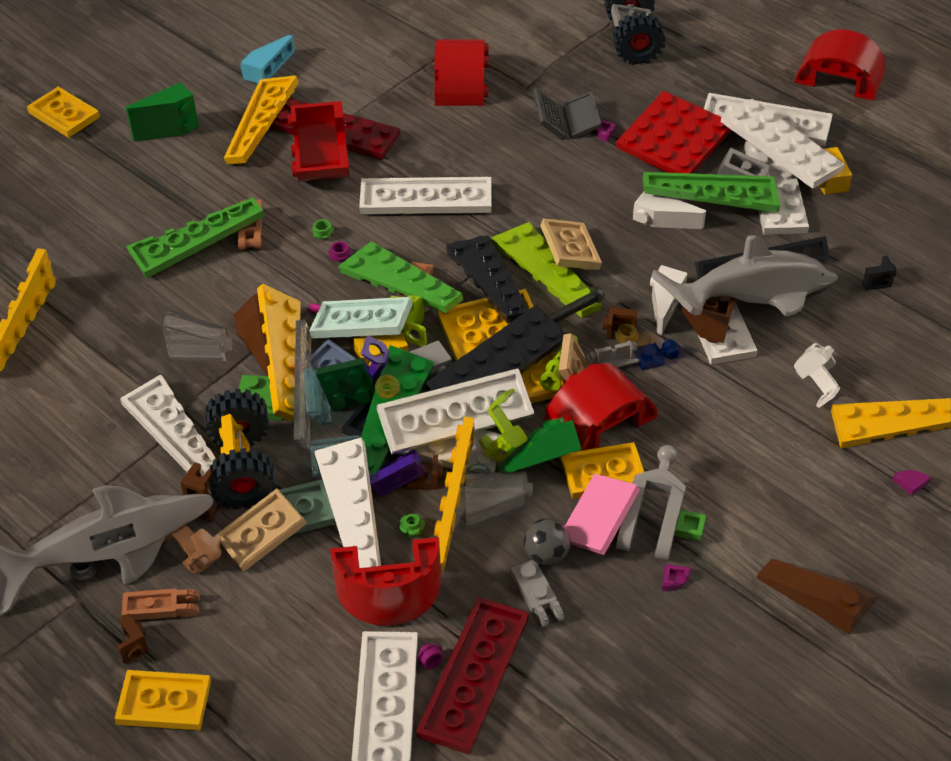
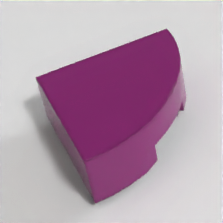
[595,119,616,142]
[893,470,931,496]
[662,564,691,591]

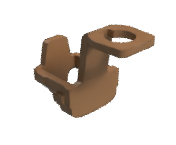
[162,524,221,574]

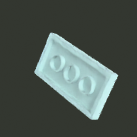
[309,297,412,338]

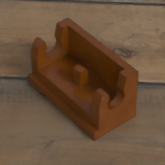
[180,462,220,522]

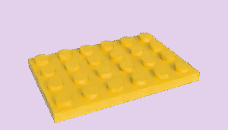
[437,289,565,404]

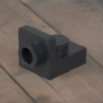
[862,256,897,291]

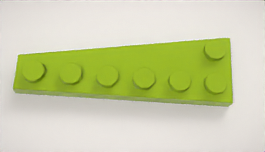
[491,222,602,318]

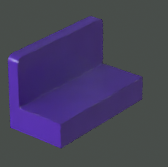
[369,450,425,497]

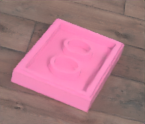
[565,474,640,555]

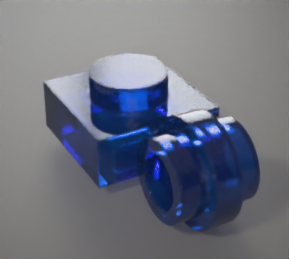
[634,339,681,371]

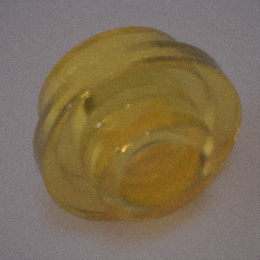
[615,324,639,344]
[375,374,400,399]

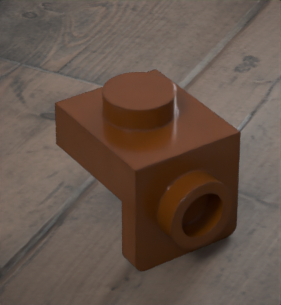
[602,307,638,339]
[117,613,148,664]

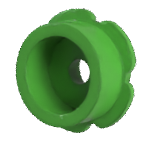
[312,219,334,240]
[399,514,425,538]

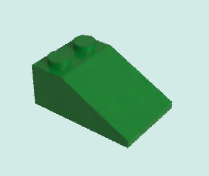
[125,82,199,142]
[496,417,581,472]

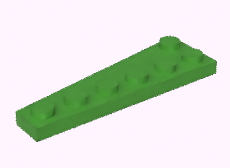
[642,172,780,213]
[126,198,265,279]
[339,241,463,313]

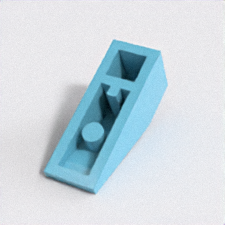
[241,35,295,83]

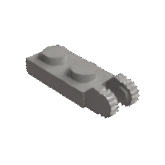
[511,560,564,627]

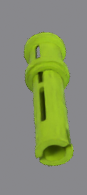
[540,334,578,391]

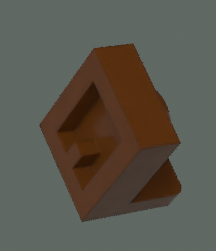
[407,455,443,489]

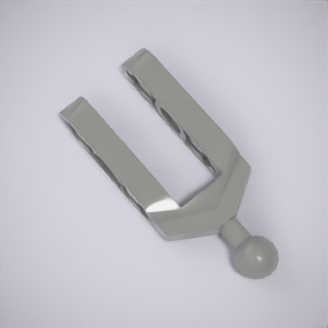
[616,445,686,561]

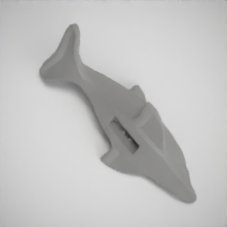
[651,235,838,316]
[0,485,213,616]

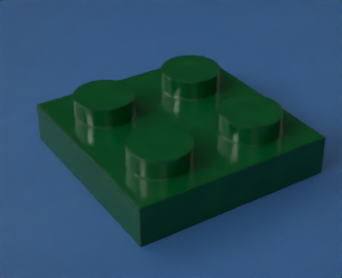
[316,358,376,411]

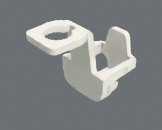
[794,343,840,408]

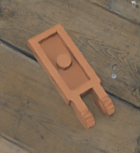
[121,588,199,620]

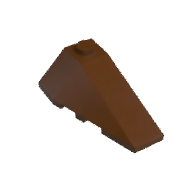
[234,294,270,376]
[682,296,736,343]
[757,558,878,635]

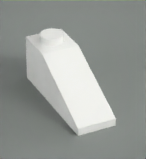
[633,191,706,229]
[650,265,687,335]

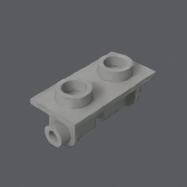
[586,340,639,368]

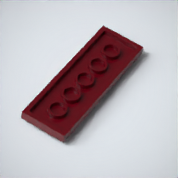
[270,98,400,160]
[416,597,529,755]

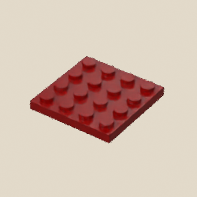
[616,91,732,174]

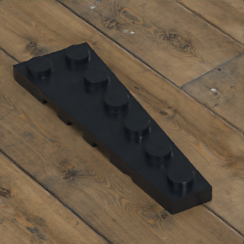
[446,235,529,324]

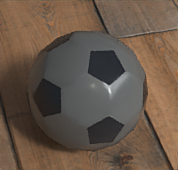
[524,518,571,566]

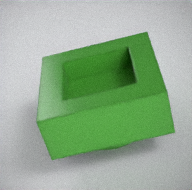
[675,510,706,542]

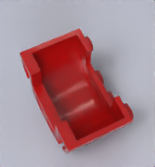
[794,29,886,101]
[434,39,489,106]
[287,101,350,182]
[544,363,658,452]
[330,537,442,626]

